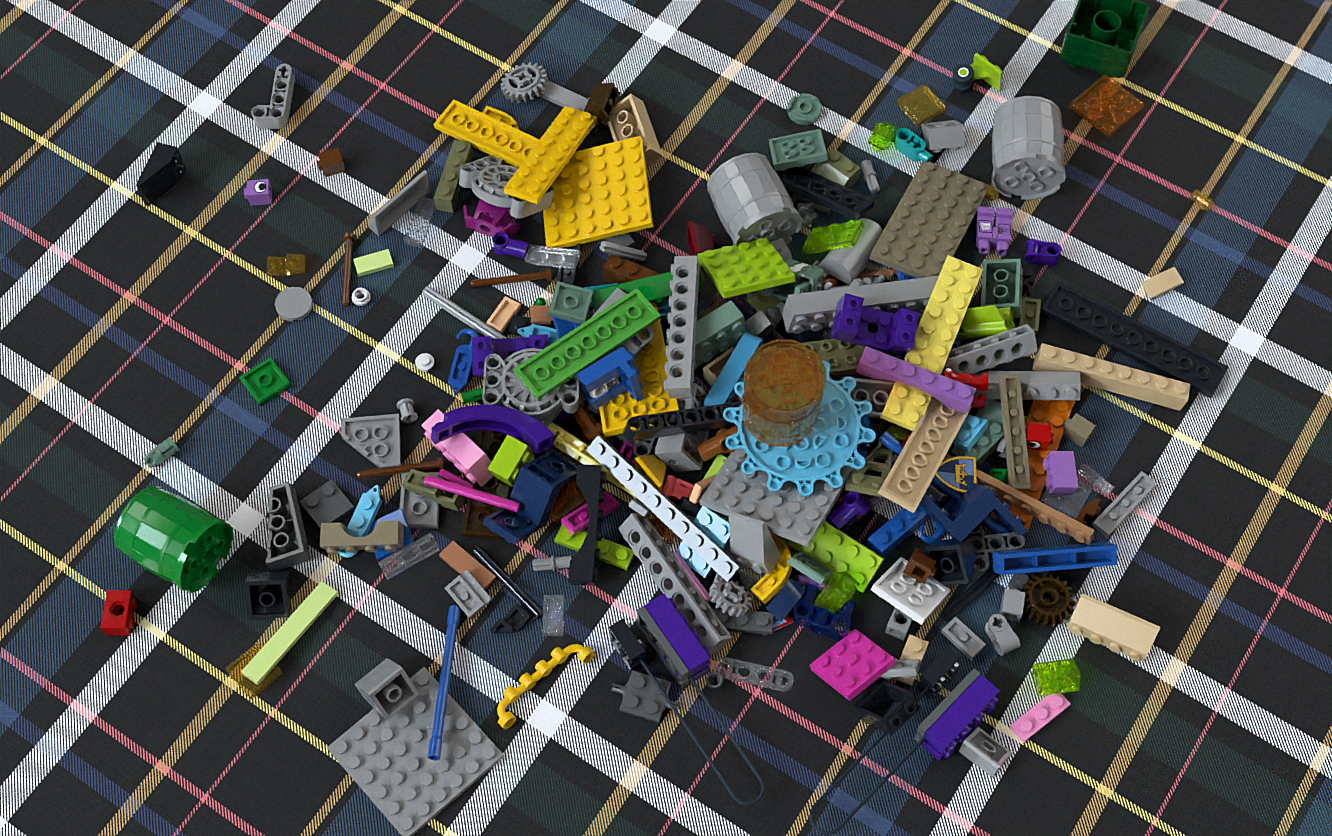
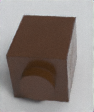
[316,147,346,177]

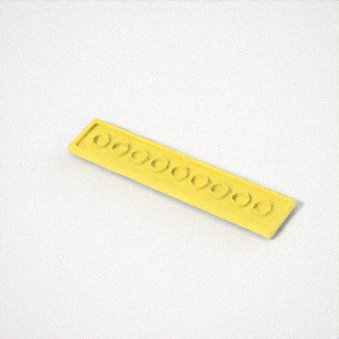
[880,255,983,431]

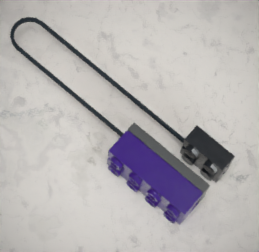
[609,593,765,805]
[809,646,1000,835]

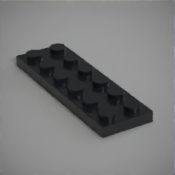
[772,166,875,220]

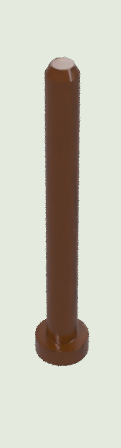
[342,232,356,307]
[471,268,552,287]
[357,457,444,479]

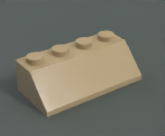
[607,94,663,166]
[1066,593,1160,662]

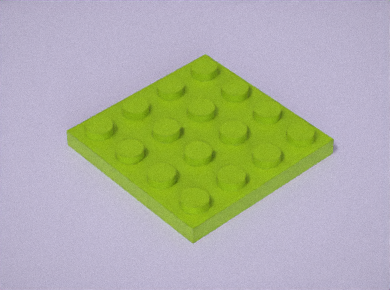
[698,238,795,298]

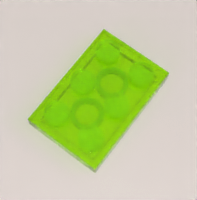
[802,220,864,255]

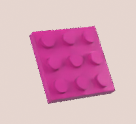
[809,629,896,701]

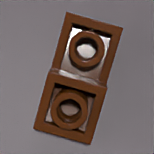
[1075,498,1101,525]

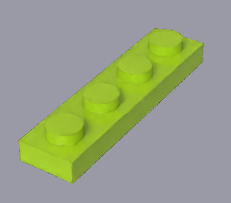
[555,524,635,571]

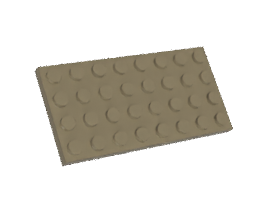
[869,161,990,278]

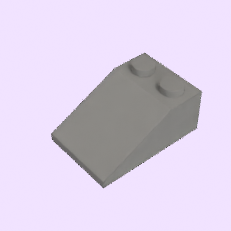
[728,511,781,575]

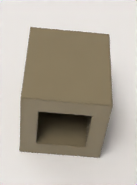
[1062,413,1096,447]

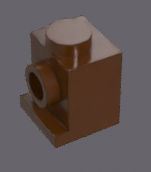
[903,548,937,584]

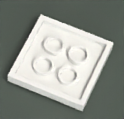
[871,557,951,625]

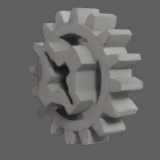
[709,578,752,617]

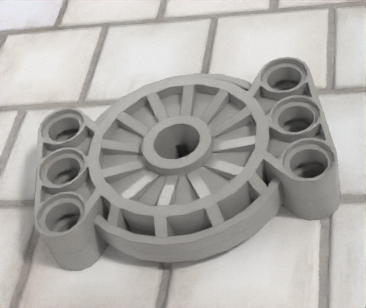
[459,155,554,218]
[482,348,580,418]

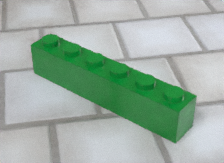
[592,264,706,313]

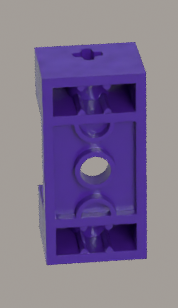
[830,293,920,357]
[472,334,550,377]

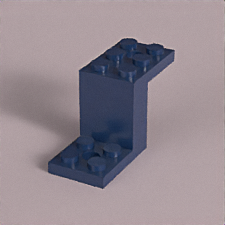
[483,450,578,545]
[919,483,1027,542]

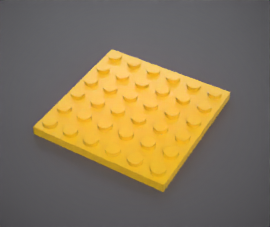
[543,136,653,252]

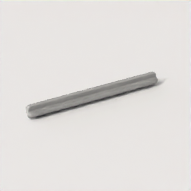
[422,286,507,339]

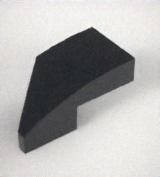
[489,604,532,633]

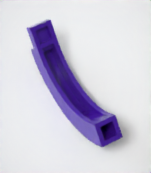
[431,405,554,455]

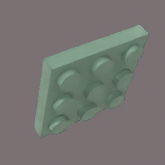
[768,129,828,171]

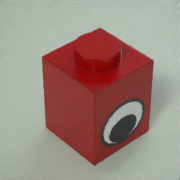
[1025,422,1054,451]

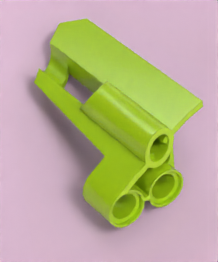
[917,305,1016,340]

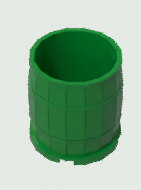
[114,486,233,593]

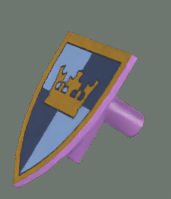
[935,456,977,493]

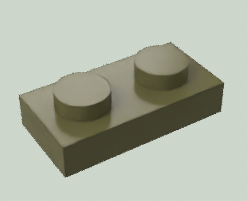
[1019,297,1041,335]

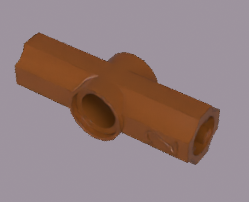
[573,407,611,446]
[696,425,738,461]

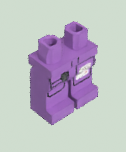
[976,206,1013,256]

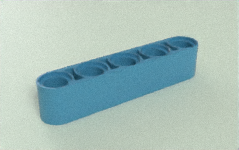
[703,332,763,407]

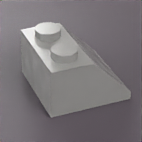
[921,120,965,152]

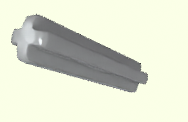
[599,241,647,262]

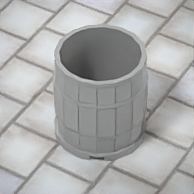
[992,96,1066,200]
[707,153,803,246]

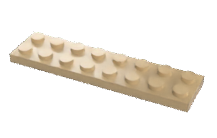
[878,396,972,513]

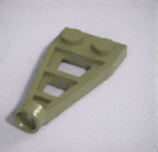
[846,442,893,498]

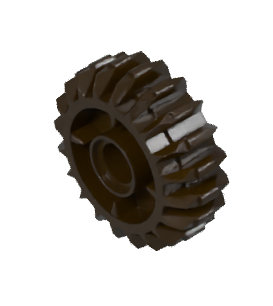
[1022,573,1076,627]

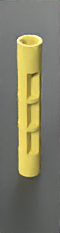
[547,422,637,498]

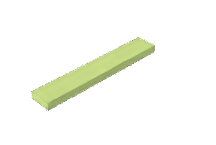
[241,581,338,685]

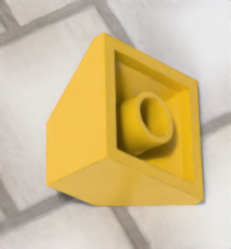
[635,455,667,491]

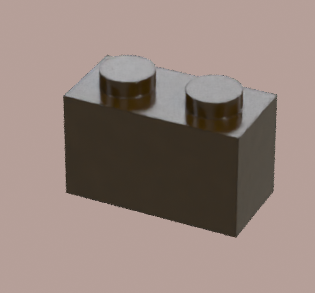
[584,82,621,122]

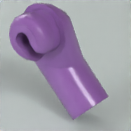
[795,575,826,591]

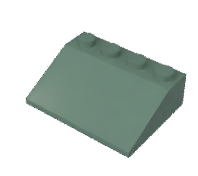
[949,399,1004,468]

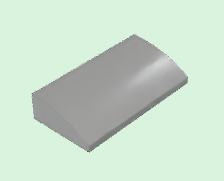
[368,170,431,236]

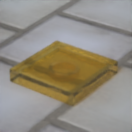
[896,84,946,126]
[225,643,283,700]

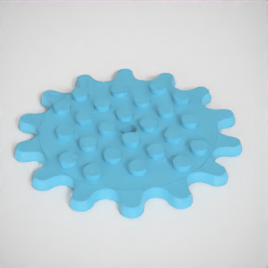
[723,356,876,497]

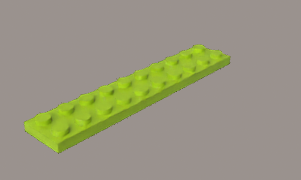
[703,453,885,593]

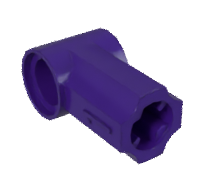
[493,232,530,259]
[828,491,869,529]

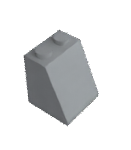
[355,658,419,721]

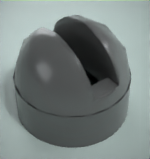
[706,672,723,689]

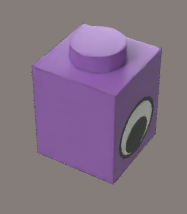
[244,179,272,206]

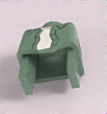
[762,259,825,301]

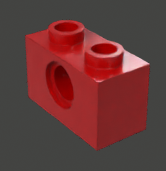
[100,590,138,636]

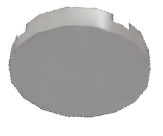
[275,287,313,321]

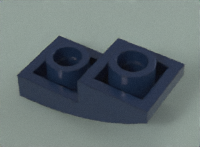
[765,577,806,622]

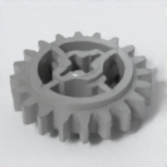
[500,62,549,103]

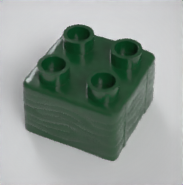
[1060,0,1150,78]

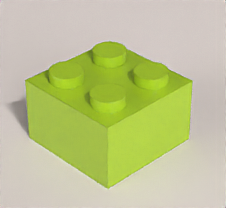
[488,435,535,487]

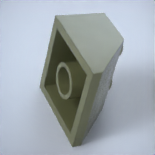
[813,148,860,189]

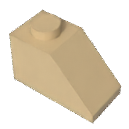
[893,634,929,686]

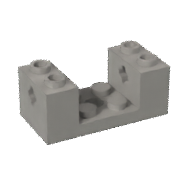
[655,383,711,472]

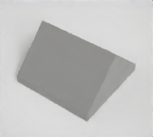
[959,727,1012,778]

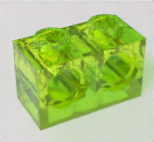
[1032,658,1081,696]

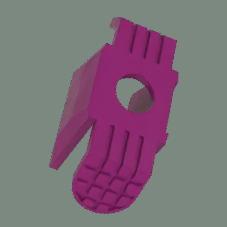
[463,199,520,238]

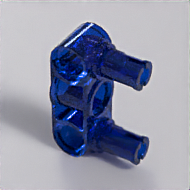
[792,584,856,641]

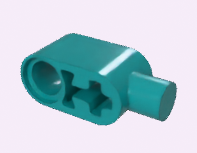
[894,128,933,163]

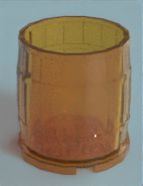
[742,340,826,447]

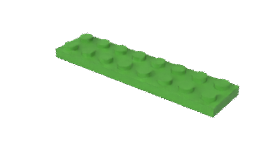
[514,288,661,400]

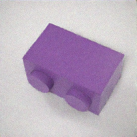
[1043,451,1079,495]

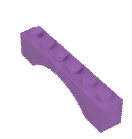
[856,346,976,414]

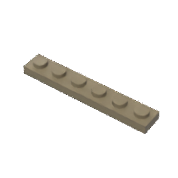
[999,375,1031,490]

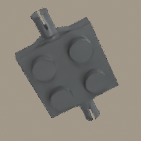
[611,671,680,723]

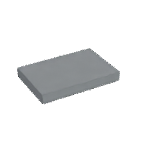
[400,472,440,528]

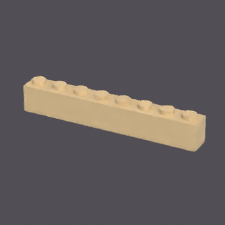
[1032,343,1190,411]

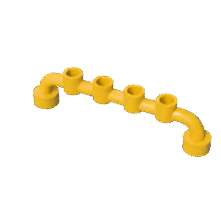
[497,644,595,729]

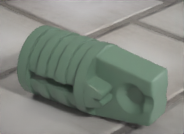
[143,436,180,468]

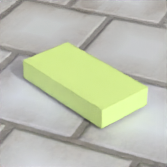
[353,249,394,277]

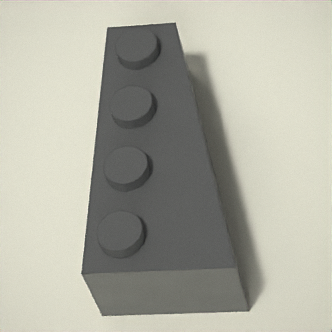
[266,482,311,571]

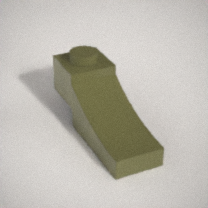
[402,469,466,511]

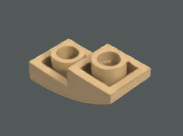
[1141,267,1184,300]

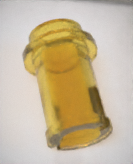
[985,181,999,201]
[1190,189,1214,211]

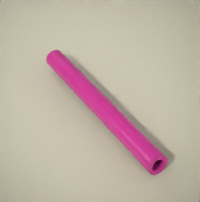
[424,475,520,512]

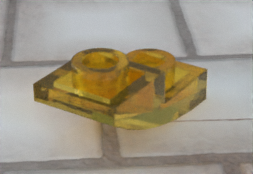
[267,254,305,276]

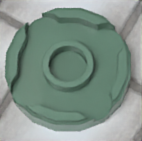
[787,93,822,125]

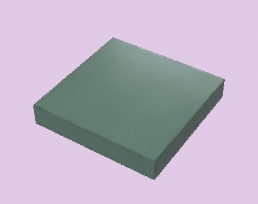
[548,281,593,324]
[787,551,834,585]

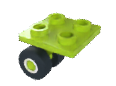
[952,53,1003,93]

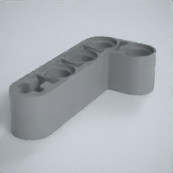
[251,64,295,129]

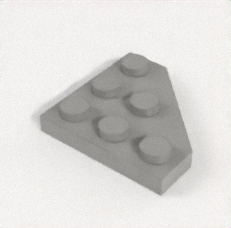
[341,414,401,468]

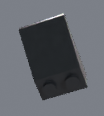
[136,142,186,206]

